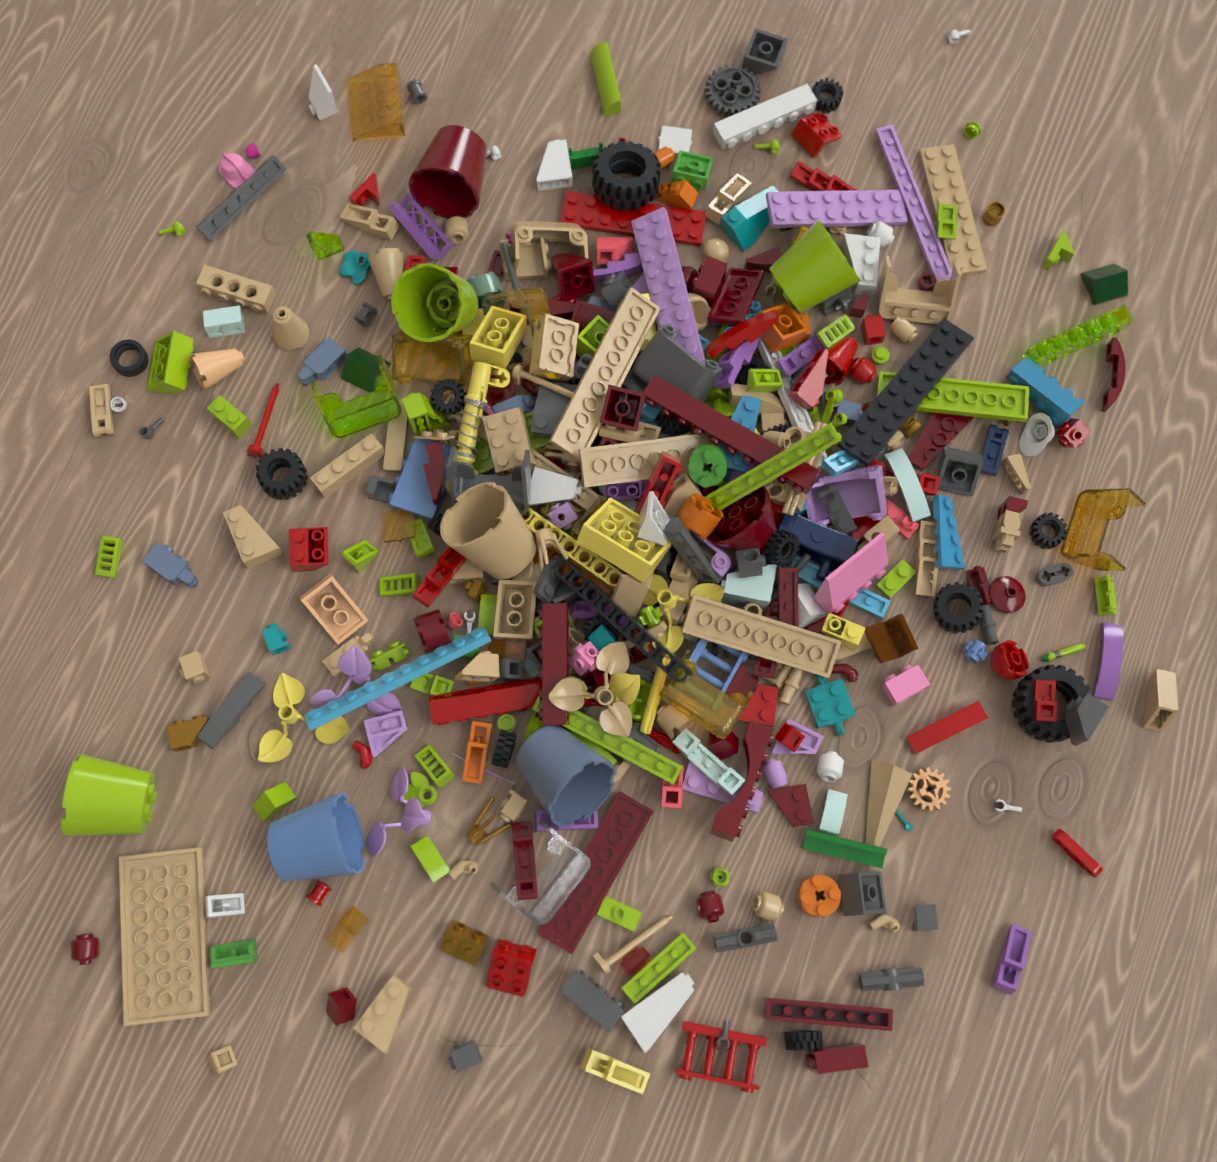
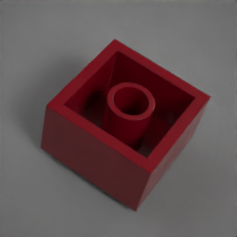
[691,256,728,309]

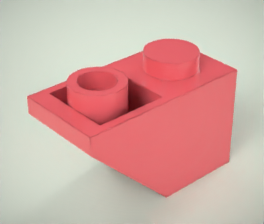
[597,237,633,264]

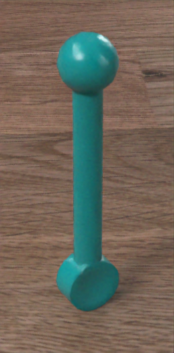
[895,809,913,831]

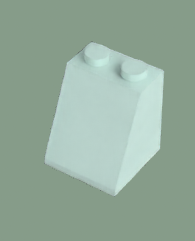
[720,564,777,611]

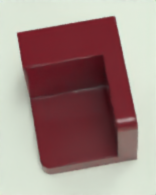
[708,724,739,759]
[326,987,357,1026]

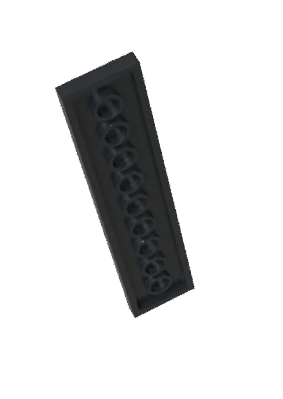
[837,318,974,467]

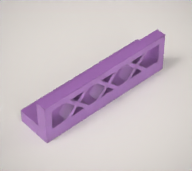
[388,193,454,260]

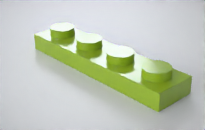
[621,932,697,1004]

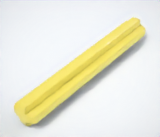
[640,657,670,734]

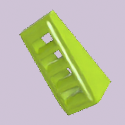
[816,314,855,349]
[95,535,124,578]
[379,573,421,597]
[414,744,455,788]

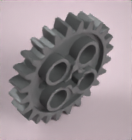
[704,64,761,117]

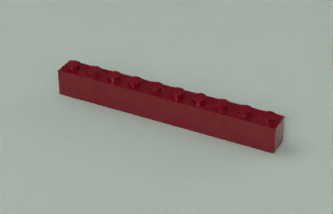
[643,375,820,495]

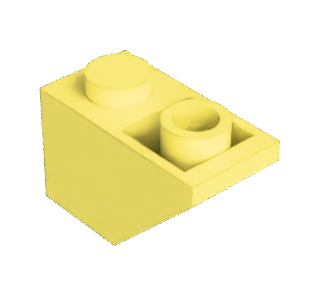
[821,613,865,650]

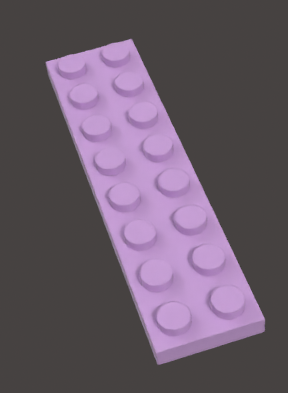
[765,190,908,228]

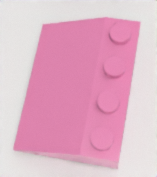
[813,532,888,614]

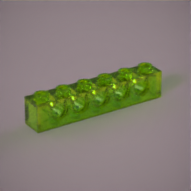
[1023,304,1134,367]

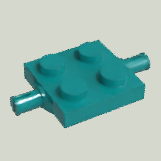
[805,674,856,736]

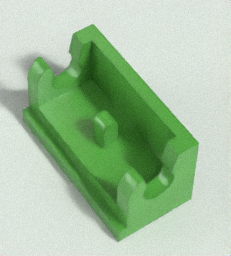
[211,939,258,968]

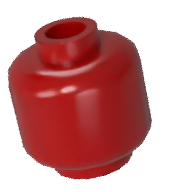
[849,357,876,385]

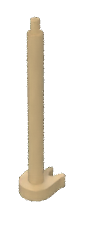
[512,364,574,398]
[593,915,673,975]

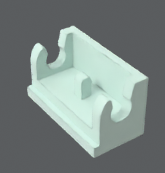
[203,305,246,338]

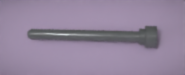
[501,242,534,325]

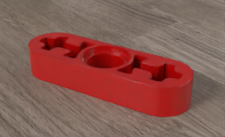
[1051,829,1103,878]

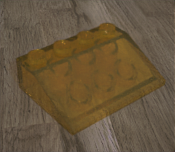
[348,63,406,141]

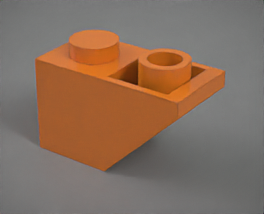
[655,180,699,209]

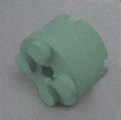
[467,271,506,315]

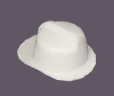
[1019,413,1055,457]

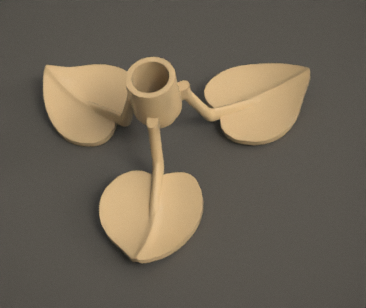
[548,642,632,737]

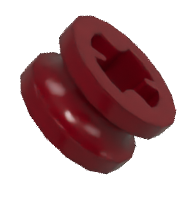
[918,273,936,291]

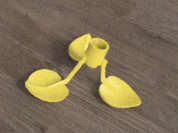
[643,574,725,657]
[258,673,349,763]
[569,673,640,705]

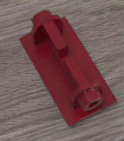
[965,566,992,605]

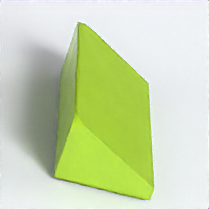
[747,369,783,392]

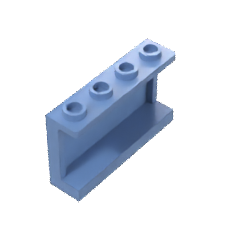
[388,438,457,522]

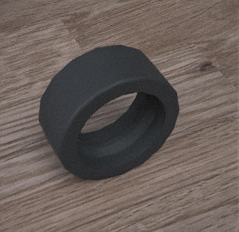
[109,339,149,377]

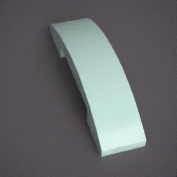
[884,449,931,523]
[672,728,746,795]

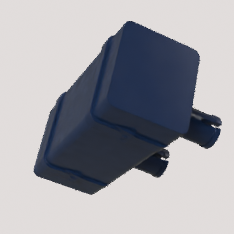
[779,513,858,581]

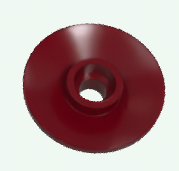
[989,576,1026,613]

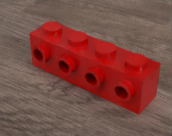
[634,451,682,515]

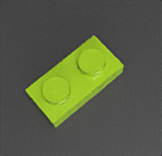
[875,559,917,599]

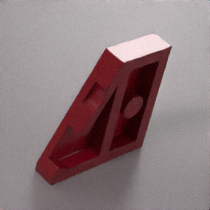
[768,784,814,827]

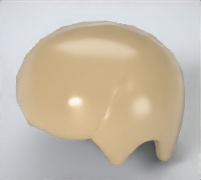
[702,238,729,263]

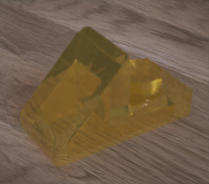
[326,906,369,953]

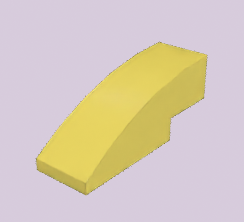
[580,1047,650,1094]

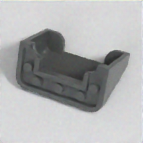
[632,323,723,403]

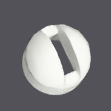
[110,397,127,412]

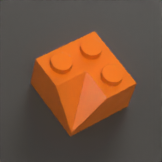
[760,302,808,353]

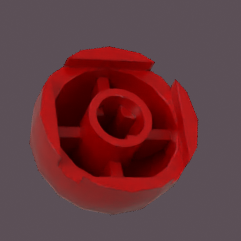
[990,640,1029,680]

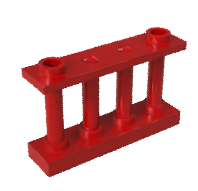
[675,1021,767,1093]

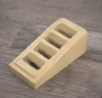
[1002,454,1031,495]

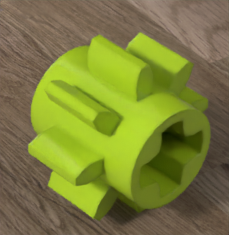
[637,604,663,628]

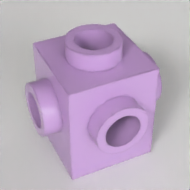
[548,501,579,531]

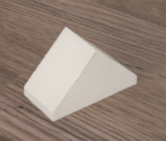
[205,893,245,918]

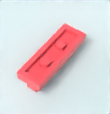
[883,498,920,540]

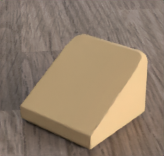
[207,1045,238,1076]

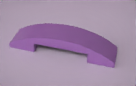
[777,332,831,377]
[1093,622,1123,701]

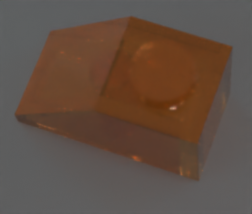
[488,638,527,664]

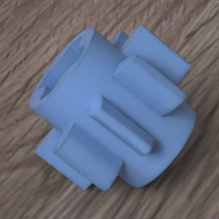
[962,639,989,664]

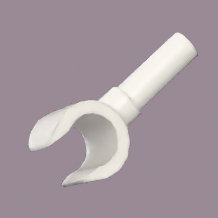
[948,29,971,44]
[487,146,501,160]
[464,611,476,635]
[994,799,1022,813]

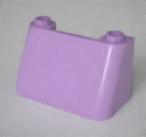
[805,465,887,526]
[677,516,737,586]

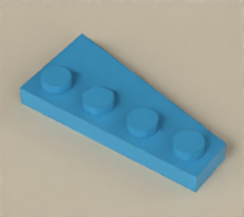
[707,395,761,473]
[933,495,965,570]

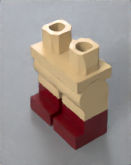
[991,496,1028,553]

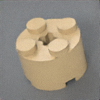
[656,693,701,740]

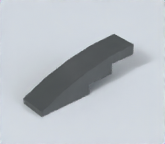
[197,672,265,749]

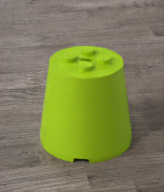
[769,220,861,313]
[391,263,478,342]
[61,754,157,837]

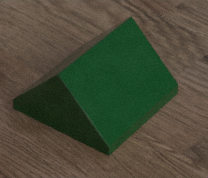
[1080,263,1128,305]
[341,347,391,394]

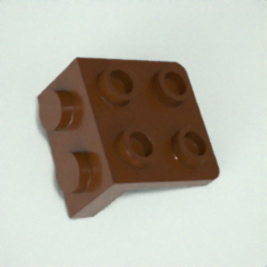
[864,614,919,663]

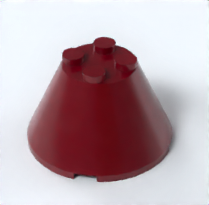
[706,485,777,555]

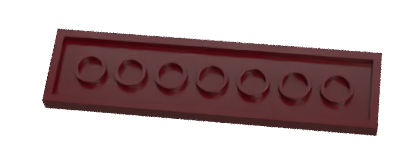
[537,791,654,954]

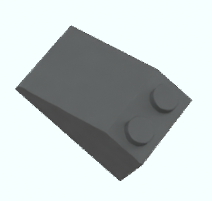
[531,382,578,439]

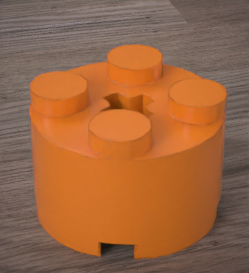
[677,493,723,539]
[797,875,841,917]

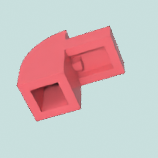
[661,764,684,808]

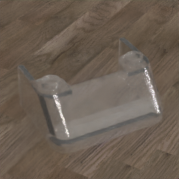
[489,819,591,925]

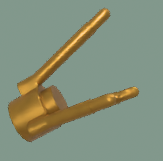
[466,796,512,846]

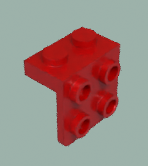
[790,113,842,158]
[486,939,537,996]

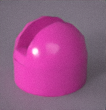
[246,143,261,159]

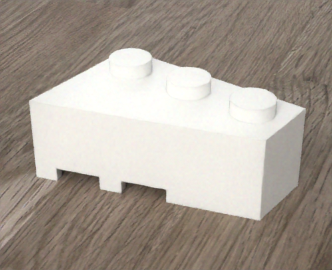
[841,233,880,296]

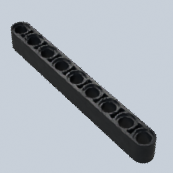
[554,560,692,683]

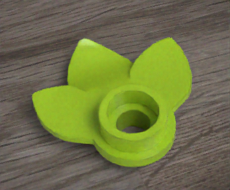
[403,772,437,808]

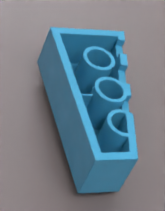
[1006,357,1086,429]

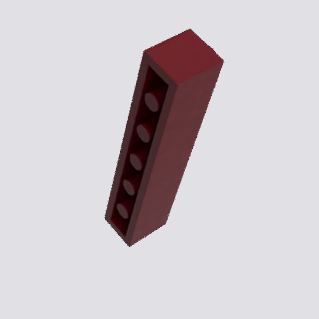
[539,603,569,725]
[763,997,893,1031]

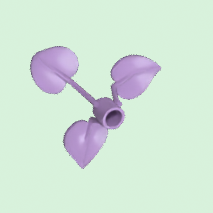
[309,644,403,716]
[368,767,431,858]

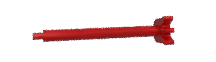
[247,383,279,459]

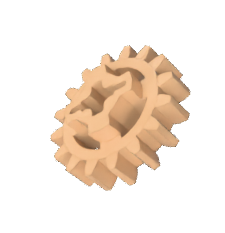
[906,767,951,812]

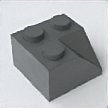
[742,28,788,74]

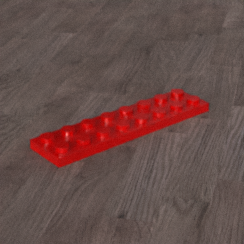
[560,191,706,247]

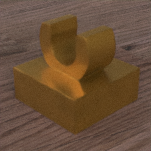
[463,578,487,604]

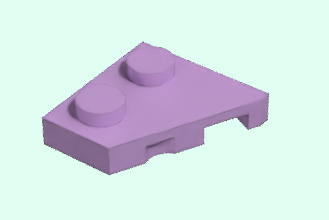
[364,710,407,757]
[771,718,824,754]

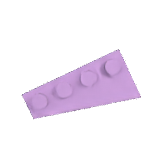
[682,761,763,813]

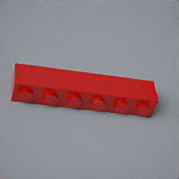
[429,677,542,725]

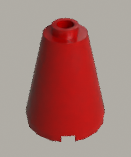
[824,337,858,386]

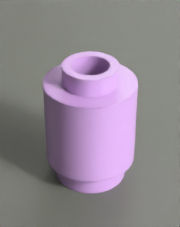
[762,758,788,789]

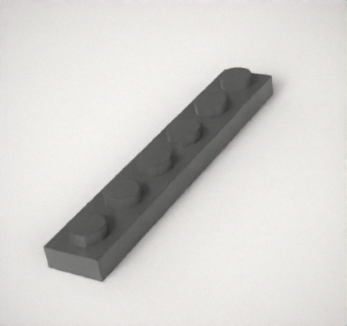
[196,155,286,241]

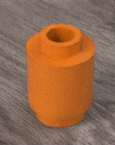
[654,146,675,169]

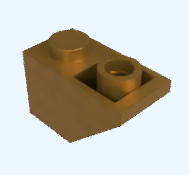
[167,715,210,752]

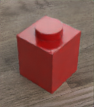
[860,315,886,345]

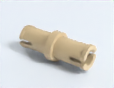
[778,667,805,705]

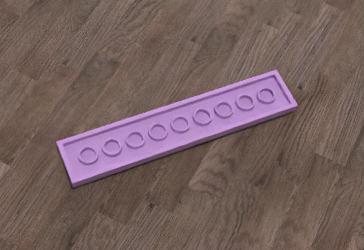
[631,207,705,362]

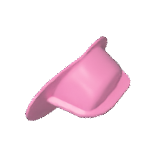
[219,153,255,189]

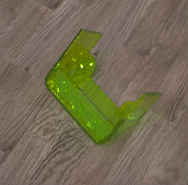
[311,354,402,438]

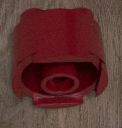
[413,609,451,654]

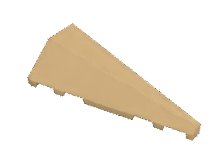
[863,760,912,867]

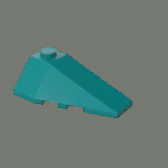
[720,185,779,252]

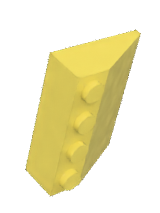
[577,497,672,583]

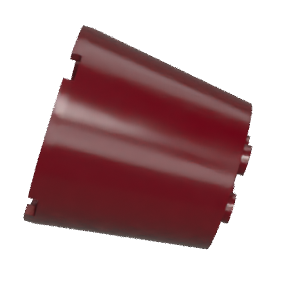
[409,125,487,218]

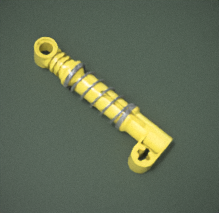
[445,361,510,493]

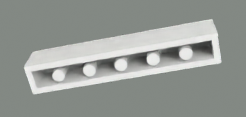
[713,84,817,150]

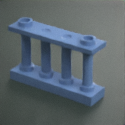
[669,638,749,715]

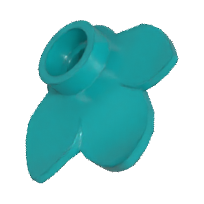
[339,251,371,286]

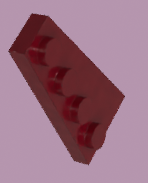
[908,413,974,471]

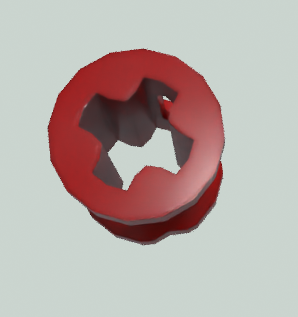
[305,879,333,907]

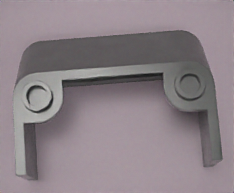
[446,446,531,514]

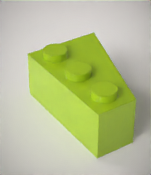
[402,392,451,436]

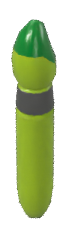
[1041,644,1085,662]

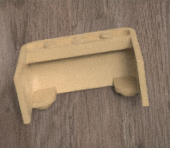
[511,221,588,272]
[878,255,962,324]

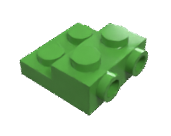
[671,150,714,191]

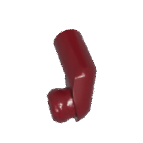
[522,369,537,397]

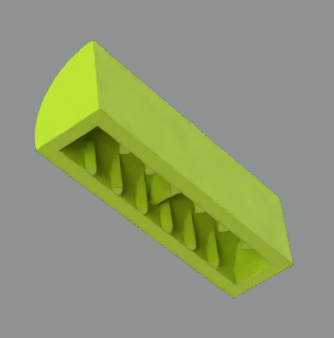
[590,41,621,116]

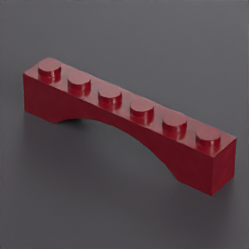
[710,720,774,842]

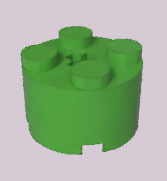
[688,444,727,487]

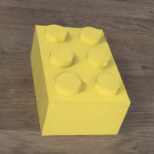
[469,306,527,369]

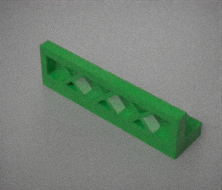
[802,829,888,869]

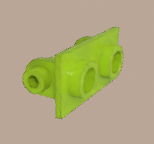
[1094,574,1118,615]
[369,640,410,672]

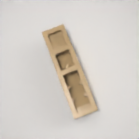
[915,521,938,597]

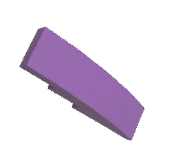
[593,253,644,284]

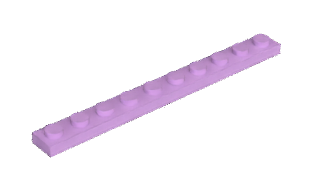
[875,124,952,283]

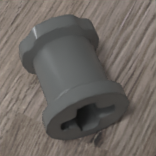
[406,80,427,104]
[354,302,378,327]

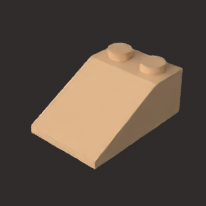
[300,573,369,645]

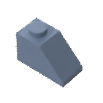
[491,395,535,414]

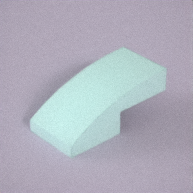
[819,789,848,836]

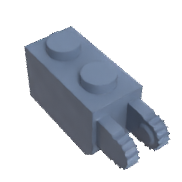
[298,337,347,386]
[142,543,198,588]

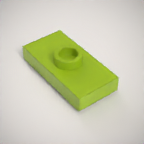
[404,518,435,558]
[597,896,642,932]

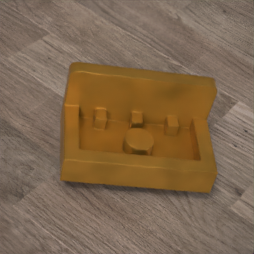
[439,920,489,966]

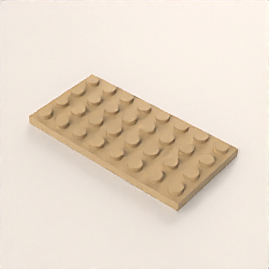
[119,847,210,1026]

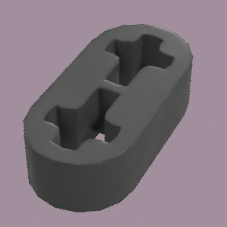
[1035,563,1073,587]

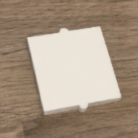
[658,126,692,155]

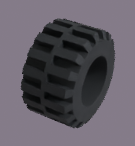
[256,448,308,500]
[933,582,983,634]

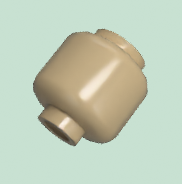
[445,216,469,244]
[752,892,784,921]

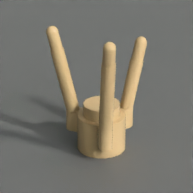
[535,528,568,572]

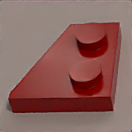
[735,684,779,727]

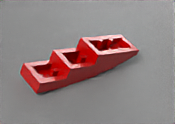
[789,161,856,191]
[706,310,779,358]
[412,546,467,608]
[906,701,988,754]

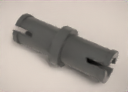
[980,605,999,645]

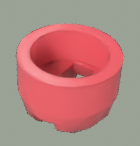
[446,612,463,630]

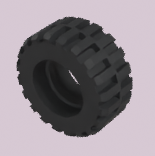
[592,141,661,211]
[1012,665,1094,743]

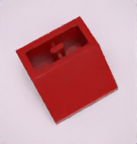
[289,527,329,572]

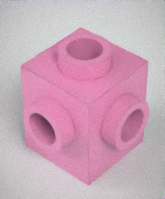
[569,641,599,676]

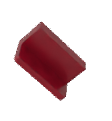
[721,665,759,712]

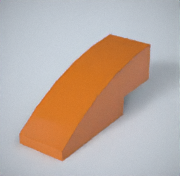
[462,719,494,784]

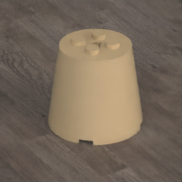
[440,482,537,579]

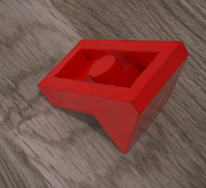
[349,173,380,206]

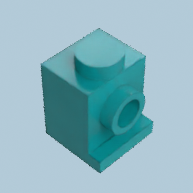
[262,623,292,656]

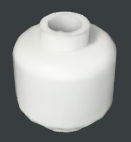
[866,221,894,248]
[817,751,844,782]

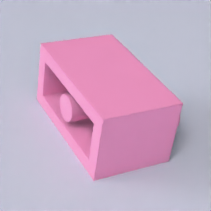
[881,664,930,706]

